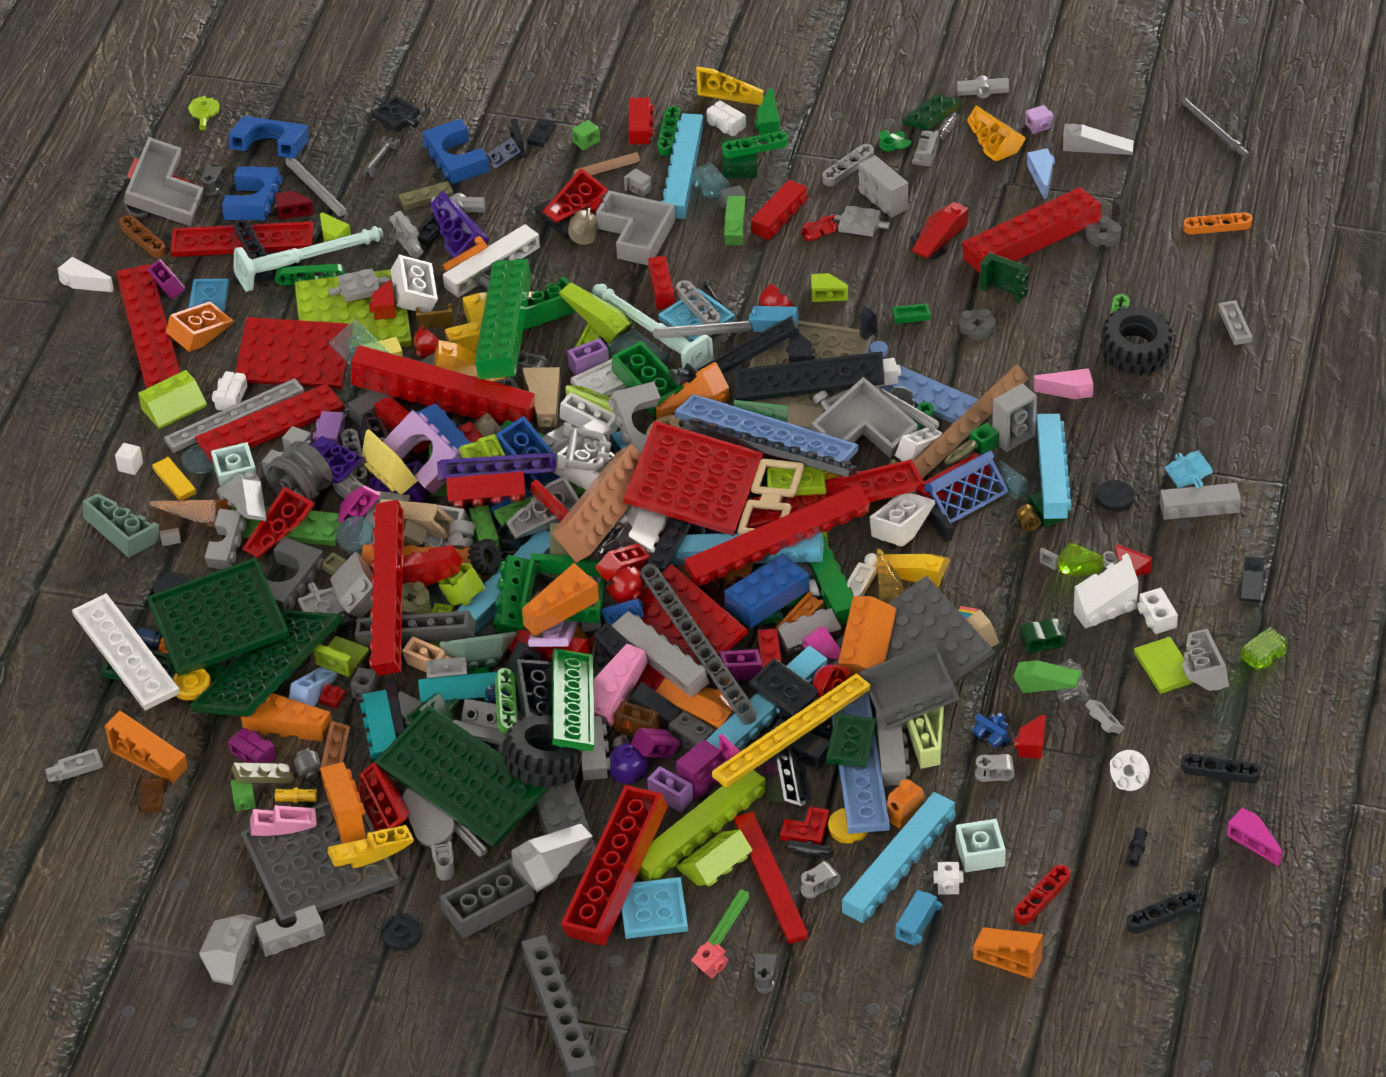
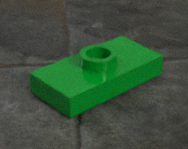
[892,303,931,324]

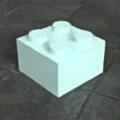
[211,442,257,486]
[956,819,1006,873]

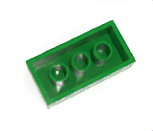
[611,340,684,417]

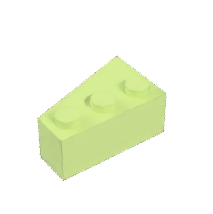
[905,706,944,769]

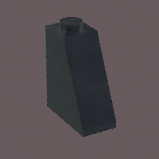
[620,682,681,730]

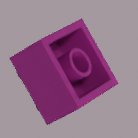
[676,739,722,801]

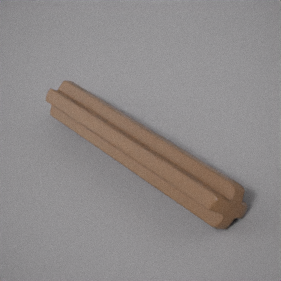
[574,152,640,176]

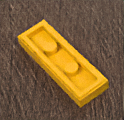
[152,457,197,501]

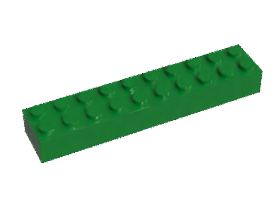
[475,258,532,380]

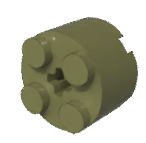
[402,582,432,615]

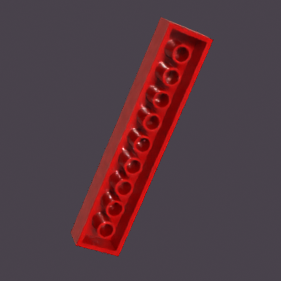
[351,345,535,426]

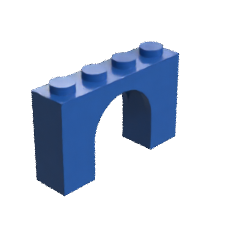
[229,116,309,159]
[422,118,490,184]
[222,166,282,221]

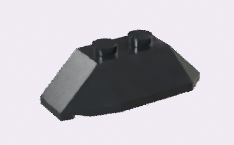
[763,745,811,808]

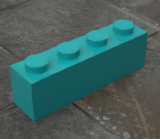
[418,672,497,704]
[360,690,396,761]

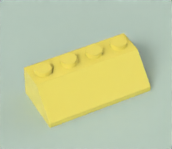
[362,429,418,495]

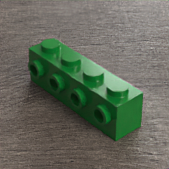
[494,555,530,633]

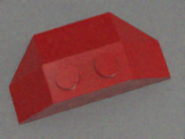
[358,762,410,831]

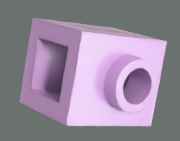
[1025,105,1053,134]

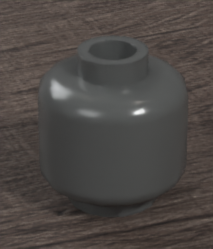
[293,749,321,780]

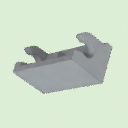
[912,131,939,167]
[426,656,468,679]

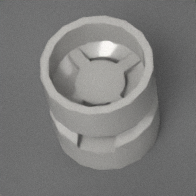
[448,520,475,549]

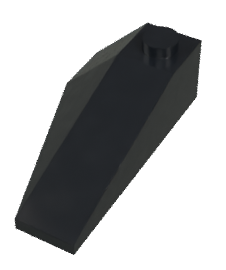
[512,659,552,718]

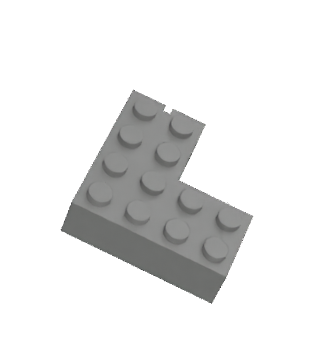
[124,137,203,226]
[596,191,675,265]
[811,377,918,458]

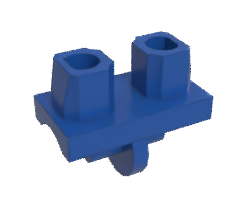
[972,713,1011,749]

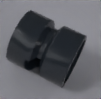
[497,525,523,559]

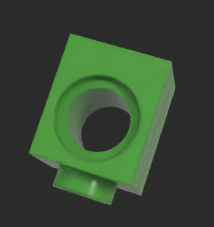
[572,120,600,150]
[231,779,256,811]

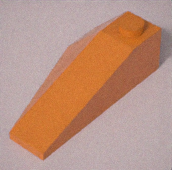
[656,362,730,419]
[656,678,736,731]

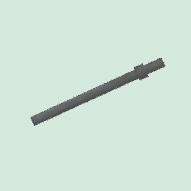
[1181,98,1250,159]

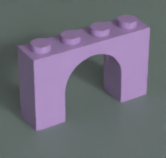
[383,410,461,494]

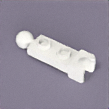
[847,553,879,596]

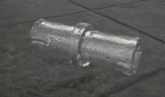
[937,111,960,139]

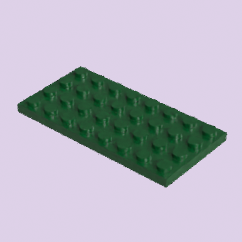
[190,610,343,717]
[375,705,549,848]

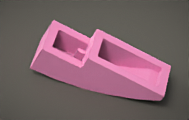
[250,805,317,836]

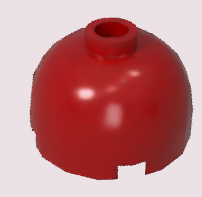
[759,284,794,307]
[413,325,439,359]
[606,565,645,603]
[813,664,851,698]

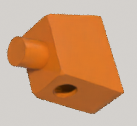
[887,779,926,829]

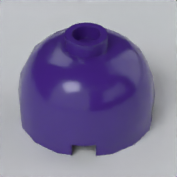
[608,743,648,784]

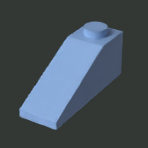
[1027,149,1055,199]
[289,667,338,706]

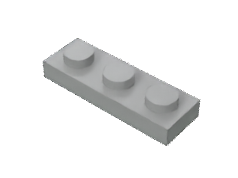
[1218,300,1252,345]

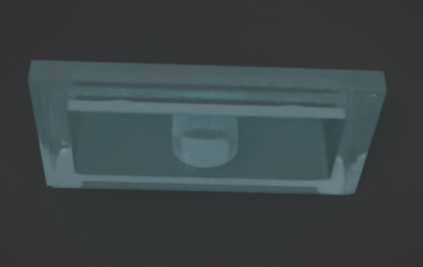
[994,460,1027,499]

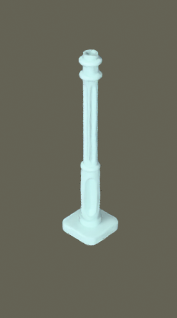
[234,226,383,292]
[592,284,714,369]

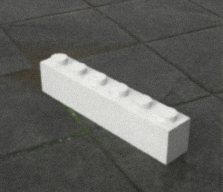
[443,224,540,298]

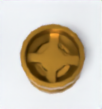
[1017,504,1041,531]

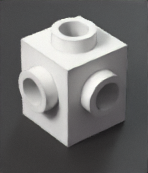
[934,862,963,894]

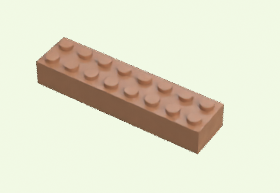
[552,444,641,563]

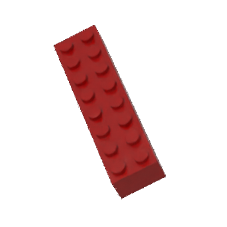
[962,187,1102,273]
[561,785,668,946]

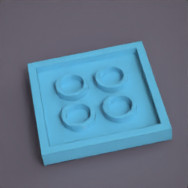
[658,288,735,342]
[622,877,688,939]

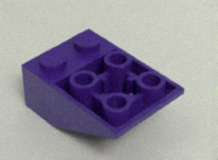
[312,436,364,483]

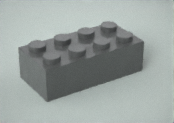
[440,859,535,939]

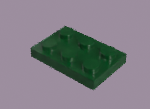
[902,94,962,130]
[826,714,876,768]

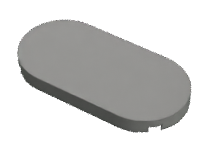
[403,788,456,848]

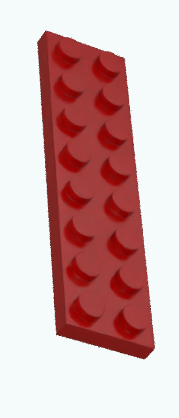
[171,221,314,257]
[195,384,345,464]

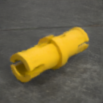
[275,787,317,804]

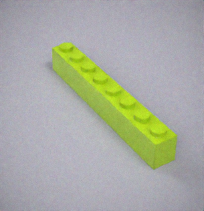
[637,770,766,881]

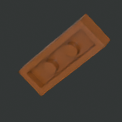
[319,721,350,772]

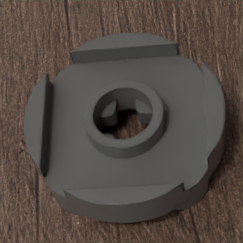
[1086,216,1121,247]
[959,309,996,340]

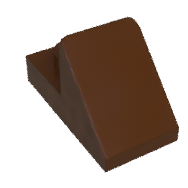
[140,778,166,812]

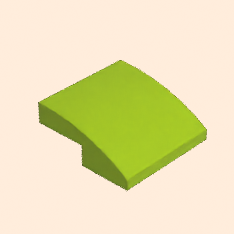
[458,434,505,458]

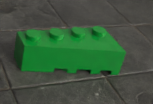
[523,276,576,331]

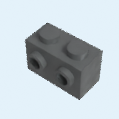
[461,699,508,729]
[668,710,715,751]

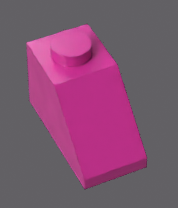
[801,626,841,660]

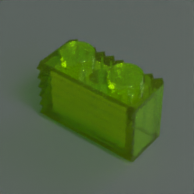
[1241,627,1287,671]

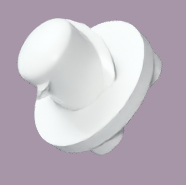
[1110,750,1150,791]

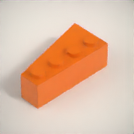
[522,563,599,636]
[241,693,332,742]
[105,710,188,784]
[320,762,366,844]

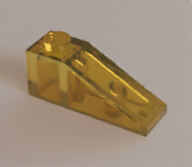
[877,549,906,604]

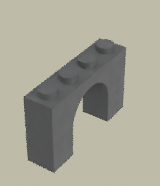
[266,537,325,612]

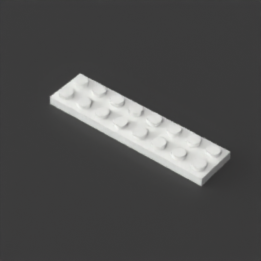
[72,593,180,711]

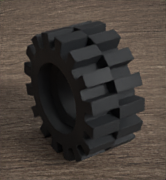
[467,538,504,576]

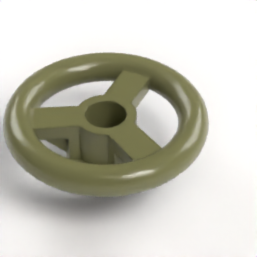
[944,440,976,465]

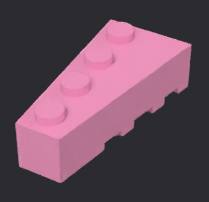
[593,644,649,727]

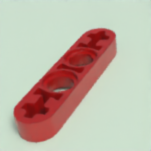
[1014,865,1070,925]

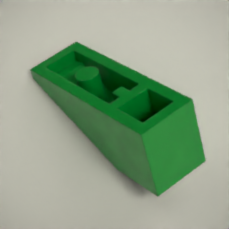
[754,88,780,135]

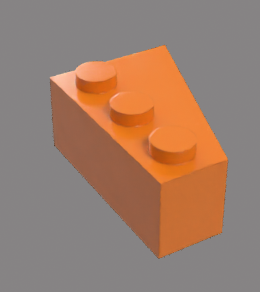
[973,927,1043,979]

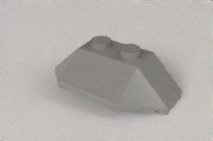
[199,914,262,985]

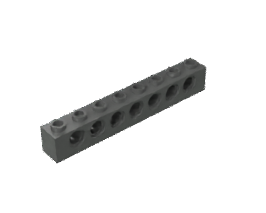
[521,935,598,1077]

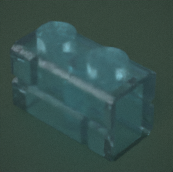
[692,162,730,201]

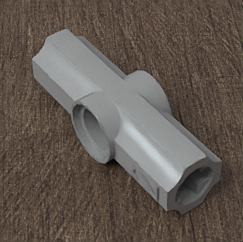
[956,76,1009,98]
[431,193,485,213]

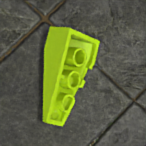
[558,282,633,344]

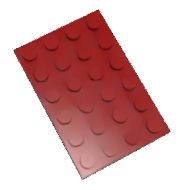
[235,317,354,389]

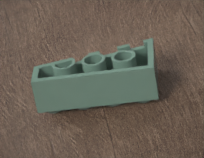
[82,493,160,557]

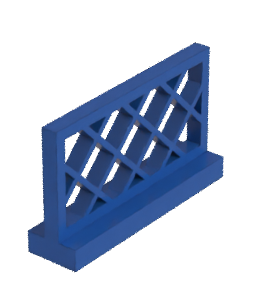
[924,450,1009,523]

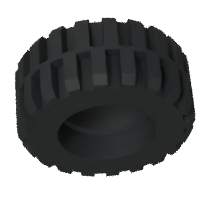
[1100,305,1173,375]
[503,715,583,788]

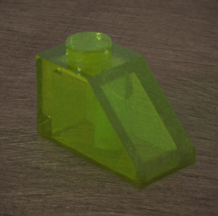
[1058,542,1104,577]

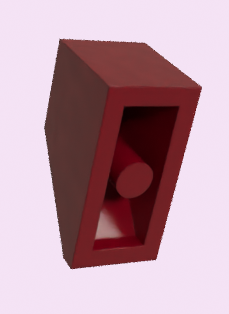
[275,191,314,220]

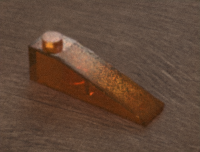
[149,500,233,527]

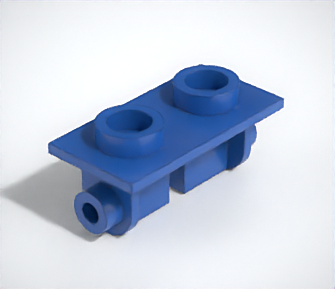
[601,598,645,625]

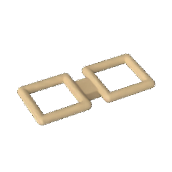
[737,459,804,535]

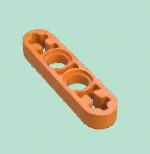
[1183,212,1252,235]

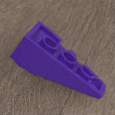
[431,191,490,258]

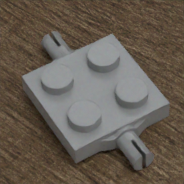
[830,206,890,237]
[389,211,423,259]
[328,269,389,302]
[298,582,346,633]

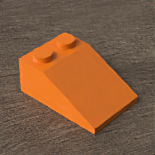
[166,301,234,352]

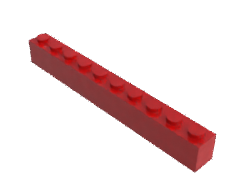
[685,484,870,586]
[369,500,404,676]

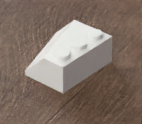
[554,436,614,490]
[610,505,669,553]
[1074,553,1138,629]

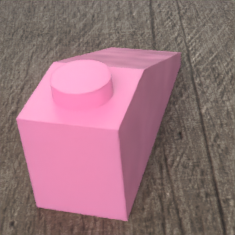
[1034,368,1093,399]

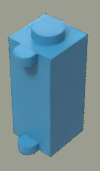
[749,306,799,332]
[896,890,942,946]

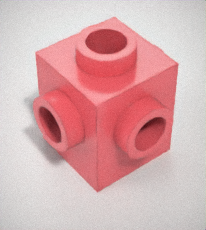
[691,941,729,979]

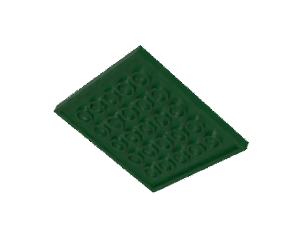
[147,558,290,677]

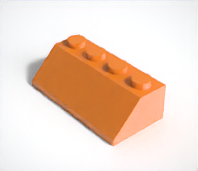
[838,596,897,676]

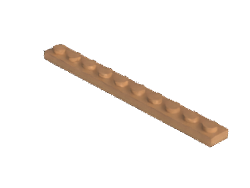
[913,364,1029,479]

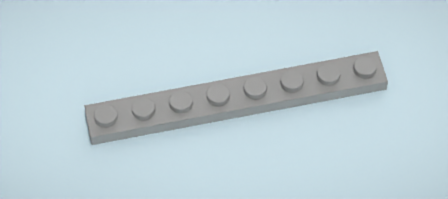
[164,378,304,453]

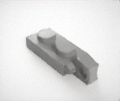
[45,749,103,782]

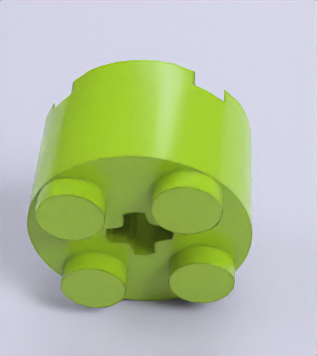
[438,563,485,606]

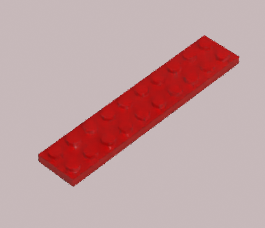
[116,264,180,389]
[738,459,925,529]

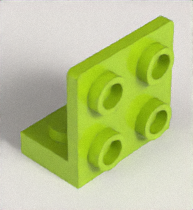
[314,636,369,677]

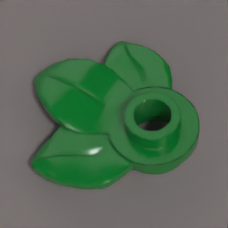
[878,130,912,152]

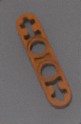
[119,215,166,258]

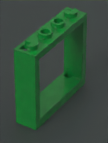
[521,553,608,623]

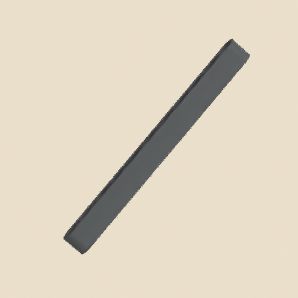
[641,564,757,725]

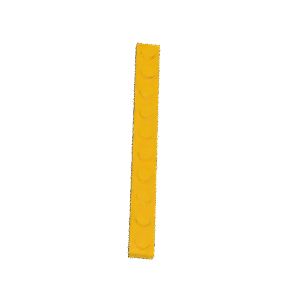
[712,673,870,788]

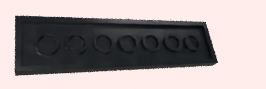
[736,351,885,401]

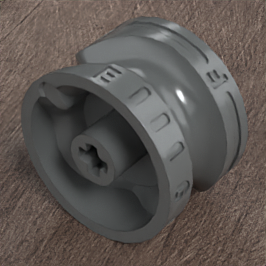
[265,441,333,501]

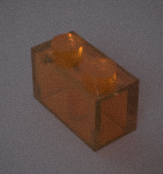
[613,701,659,736]

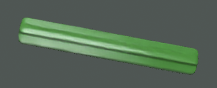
[708,890,749,946]

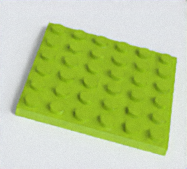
[295,269,412,354]

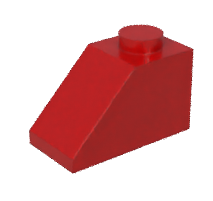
[369,280,396,320]
[1014,715,1046,759]

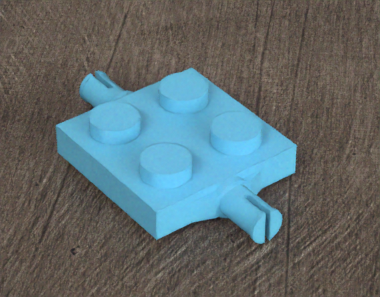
[1165,450,1213,488]

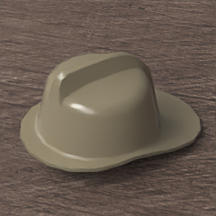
[568,208,597,245]

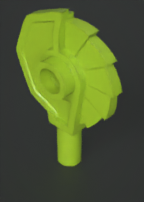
[188,96,220,130]

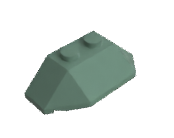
[438,632,517,669]

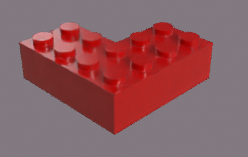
[446,471,526,510]

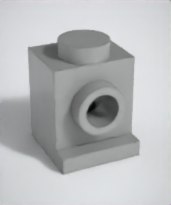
[624,168,652,197]

